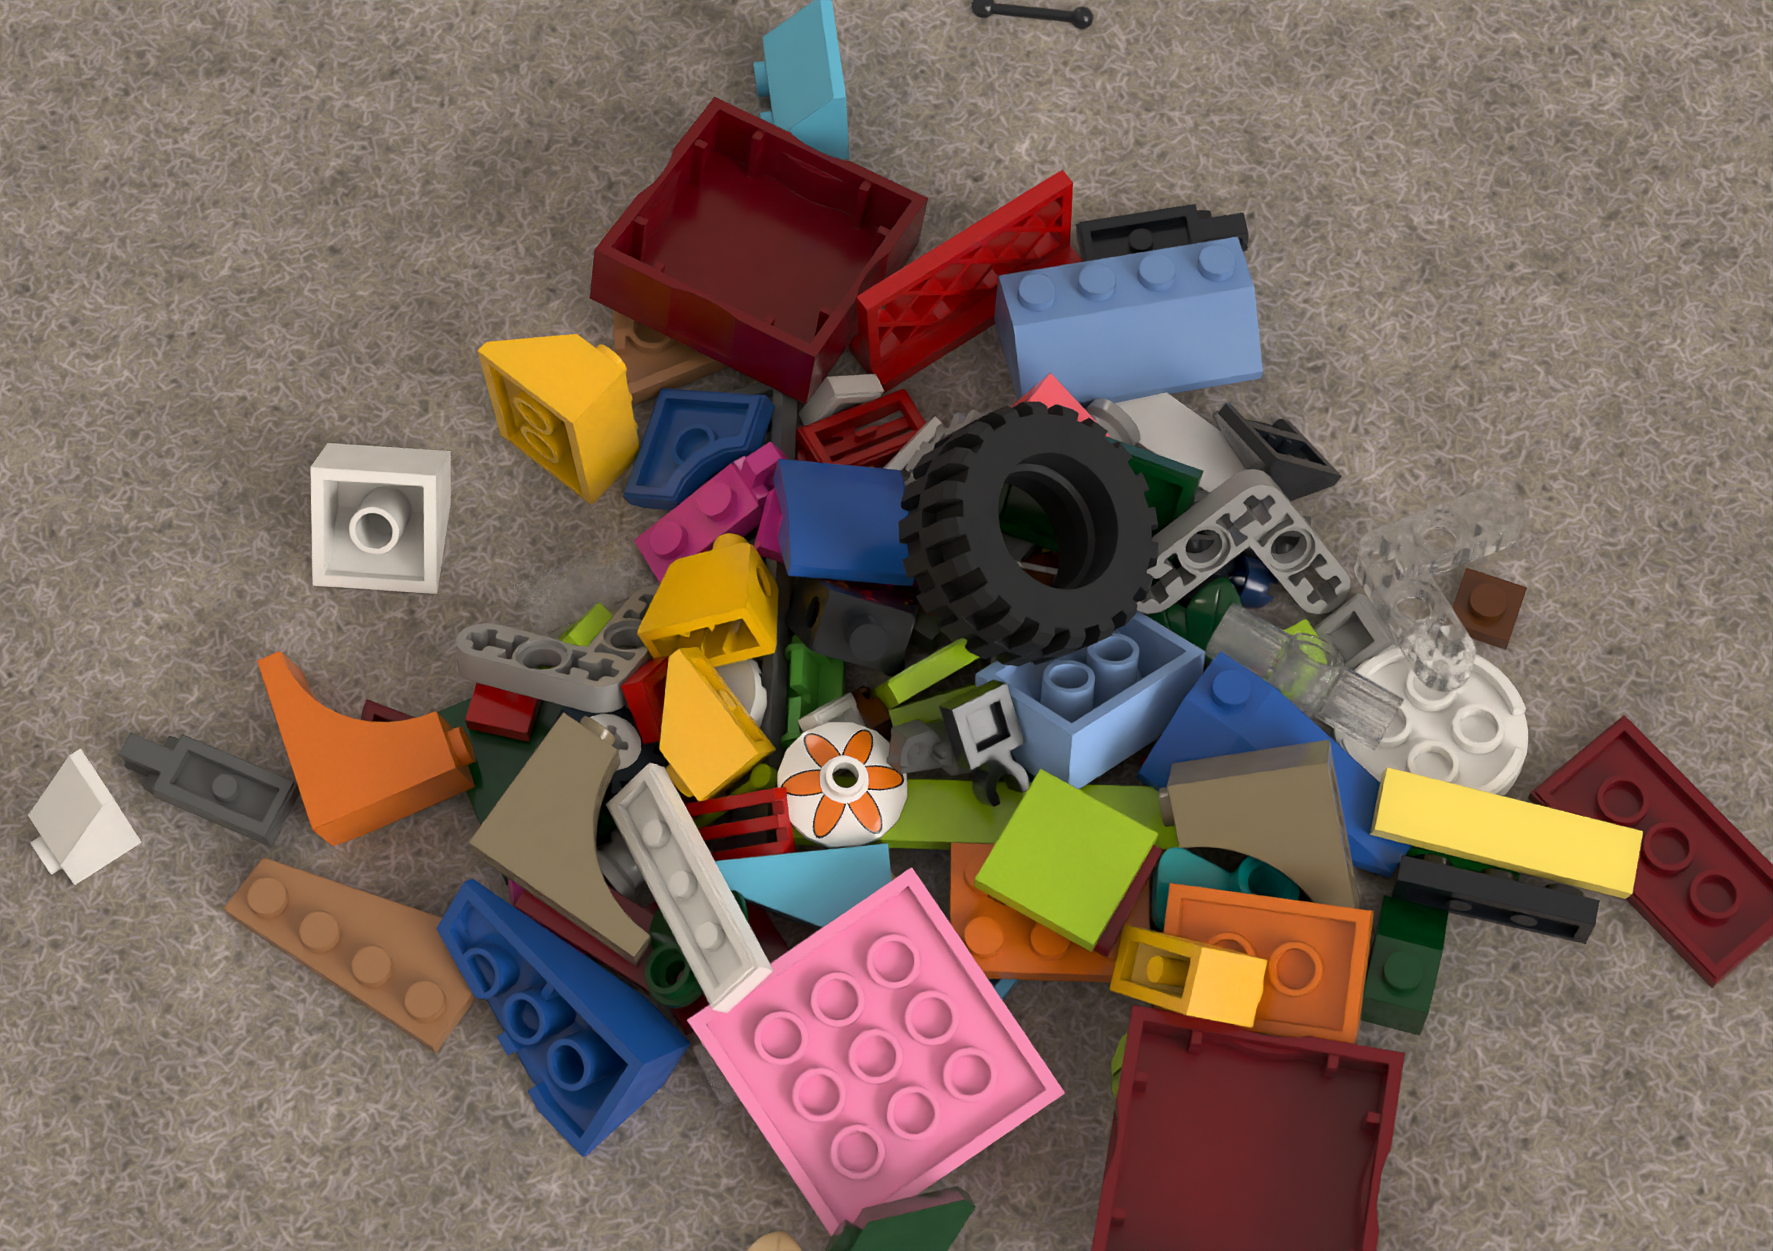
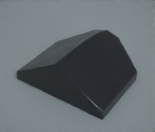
[1212,403,1342,501]

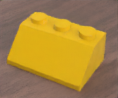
[477,334,640,505]

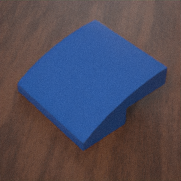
[773,459,915,586]

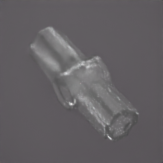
[1205,602,1404,751]

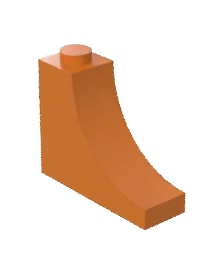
[257,651,476,846]

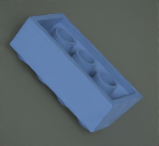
[994,237,1263,408]

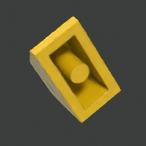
[659,647,776,802]
[1109,924,1268,1027]

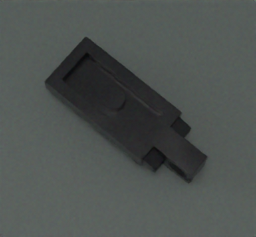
[1076,204,1249,262]

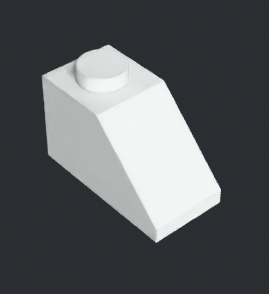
[28,748,142,885]

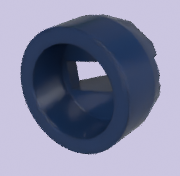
[1229,555,1278,609]

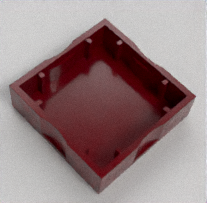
[590,97,928,405]
[1091,1005,1405,1251]

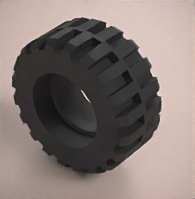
[898,401,1159,666]

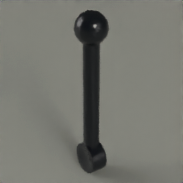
[972,0,1094,29]

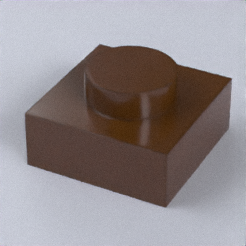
[1445,567,1527,650]

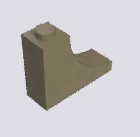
[469,712,652,967]
[1159,739,1361,909]

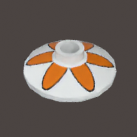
[777,722,907,849]

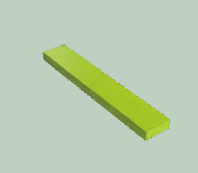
[792,776,1179,856]

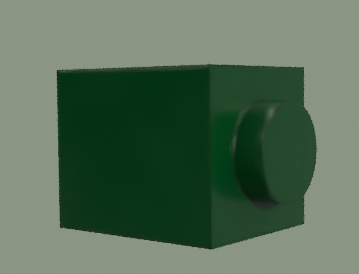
[1360,895,1449,1036]
[825,1186,976,1251]

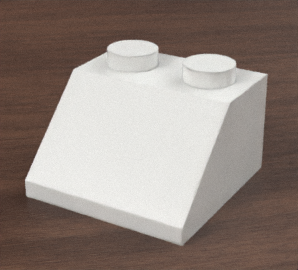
[310,443,451,594]

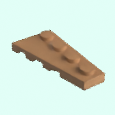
[223,857,476,1053]

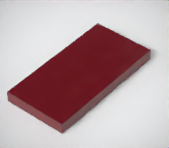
[1528,715,1773,988]

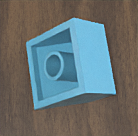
[753,0,849,160]

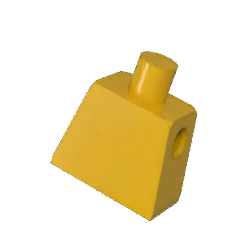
[637,533,779,667]

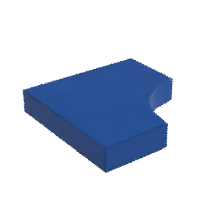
[623,388,775,510]

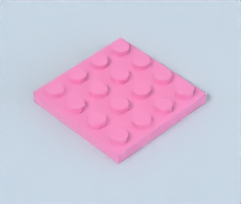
[687,867,1065,1237]

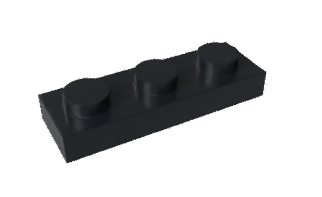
[1391,854,1600,944]

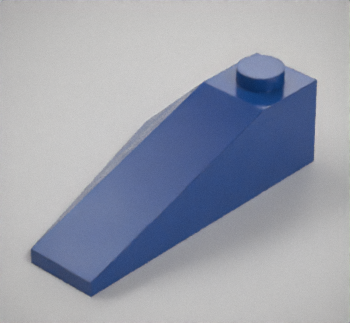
[1136,651,1412,878]
[436,879,691,1157]

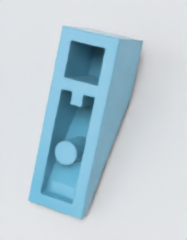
[715,843,892,930]

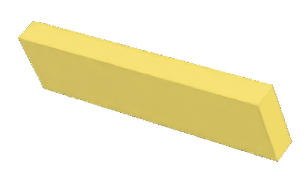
[1370,767,1643,899]

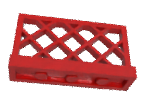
[848,170,1082,394]

